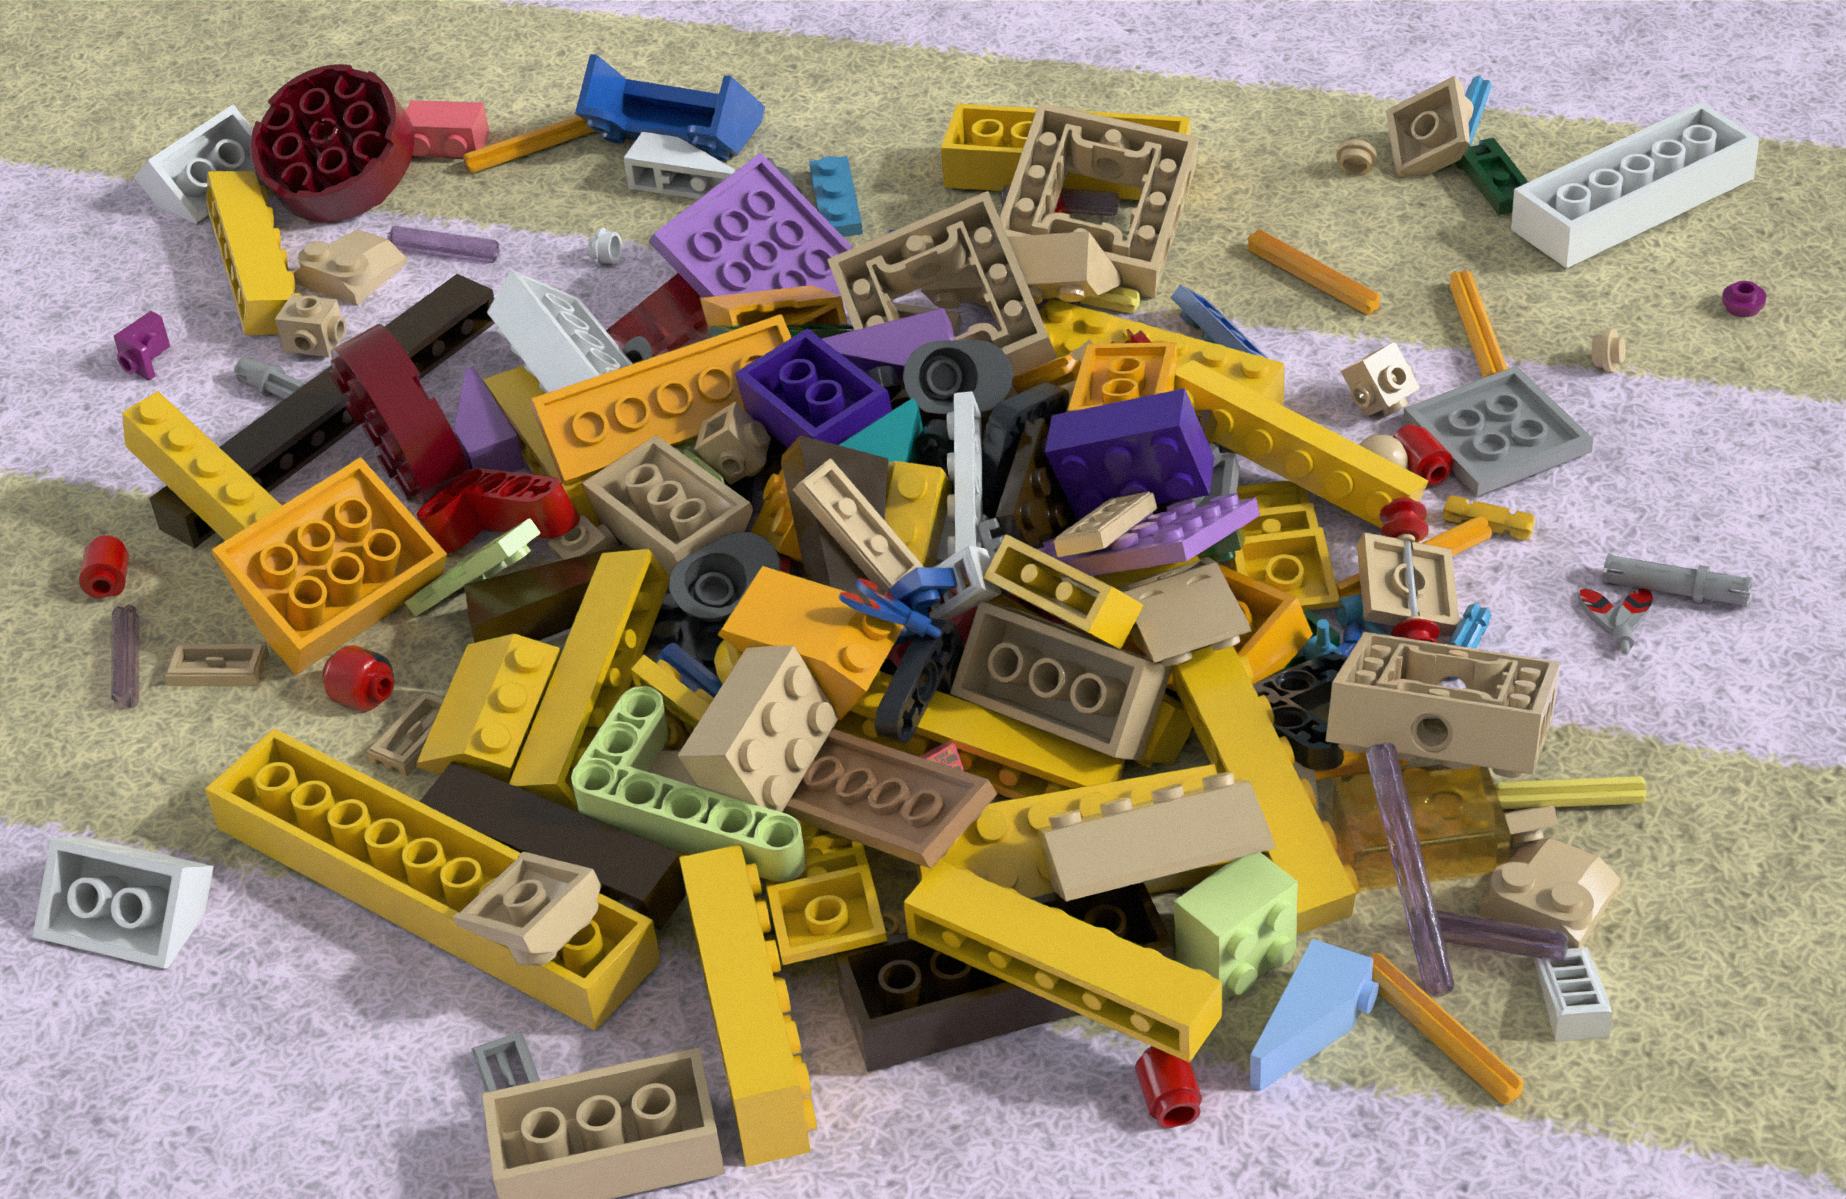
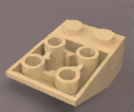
[1116,557,1251,666]

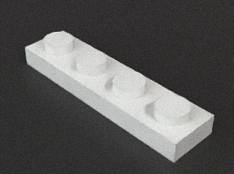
[947,391,983,582]

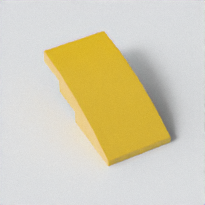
[1228,480,1340,611]
[765,833,888,965]

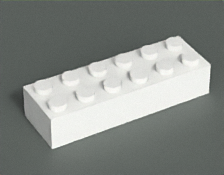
[1511,102,1759,269]
[487,270,633,393]

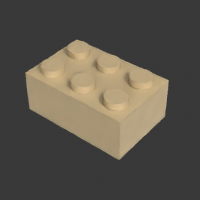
[678,645,839,812]

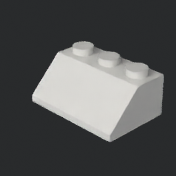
[134,104,254,224]
[32,837,214,969]

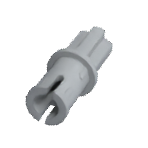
[234,356,305,399]

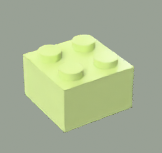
[1174,852,1298,1003]

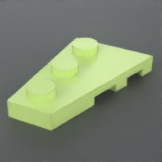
[404,518,540,617]

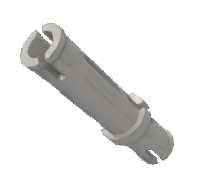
[1602,553,1753,608]

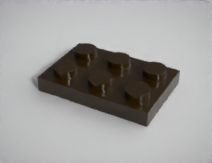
[995,418,1070,549]

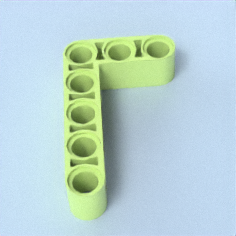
[571,686,806,882]

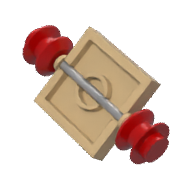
[1357,497,1459,643]

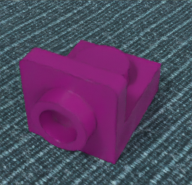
[113,311,171,380]

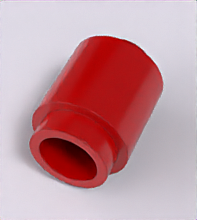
[1393,424,1453,487]
[79,535,129,598]
[1135,1046,1202,1129]

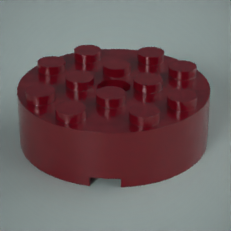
[250,64,414,222]
[329,324,469,503]

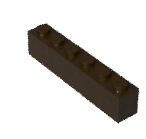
[419,761,686,931]

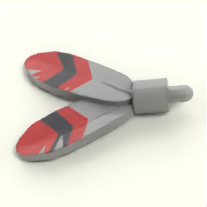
[1579,588,1653,654]

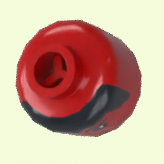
[322,645,394,712]

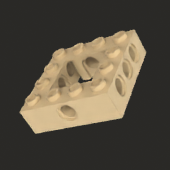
[1000,102,1198,298]
[827,191,1057,402]
[1326,632,1561,778]

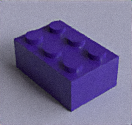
[735,328,892,448]
[1045,388,1215,520]

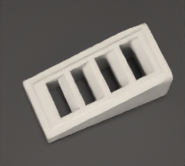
[929,545,1001,621]
[1534,947,1613,1042]

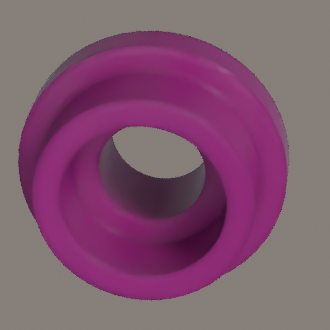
[1722,280,1767,317]

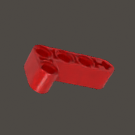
[417,468,580,554]

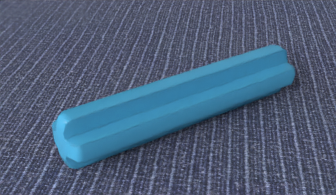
[1465,76,1492,146]

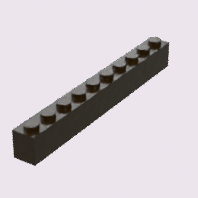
[149,274,495,549]

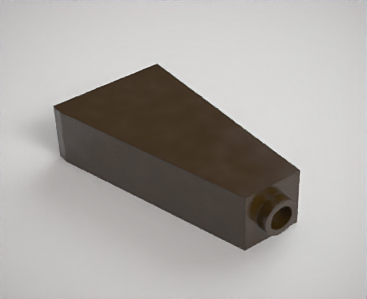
[781,435,888,598]
[464,544,629,643]

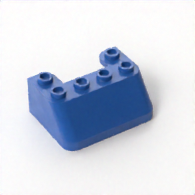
[575,54,765,162]

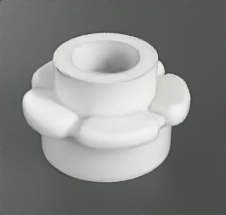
[588,228,622,267]

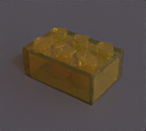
[1332,764,1510,892]

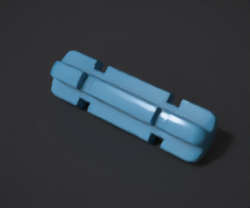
[1448,603,1492,680]

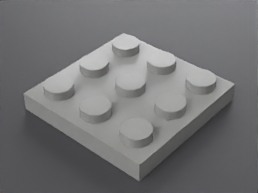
[1403,366,1593,497]

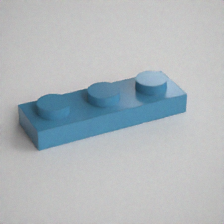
[809,156,863,237]

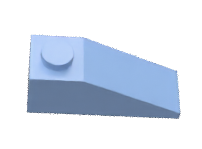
[1250,939,1379,1091]

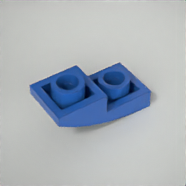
[888,567,958,645]

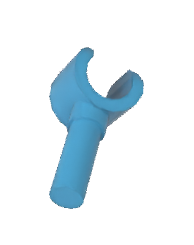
[1335,594,1390,636]
[1302,619,1341,661]

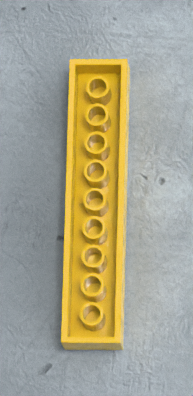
[205,728,661,1031]

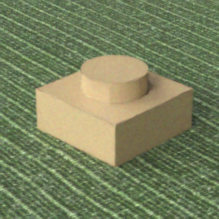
[1491,805,1558,844]

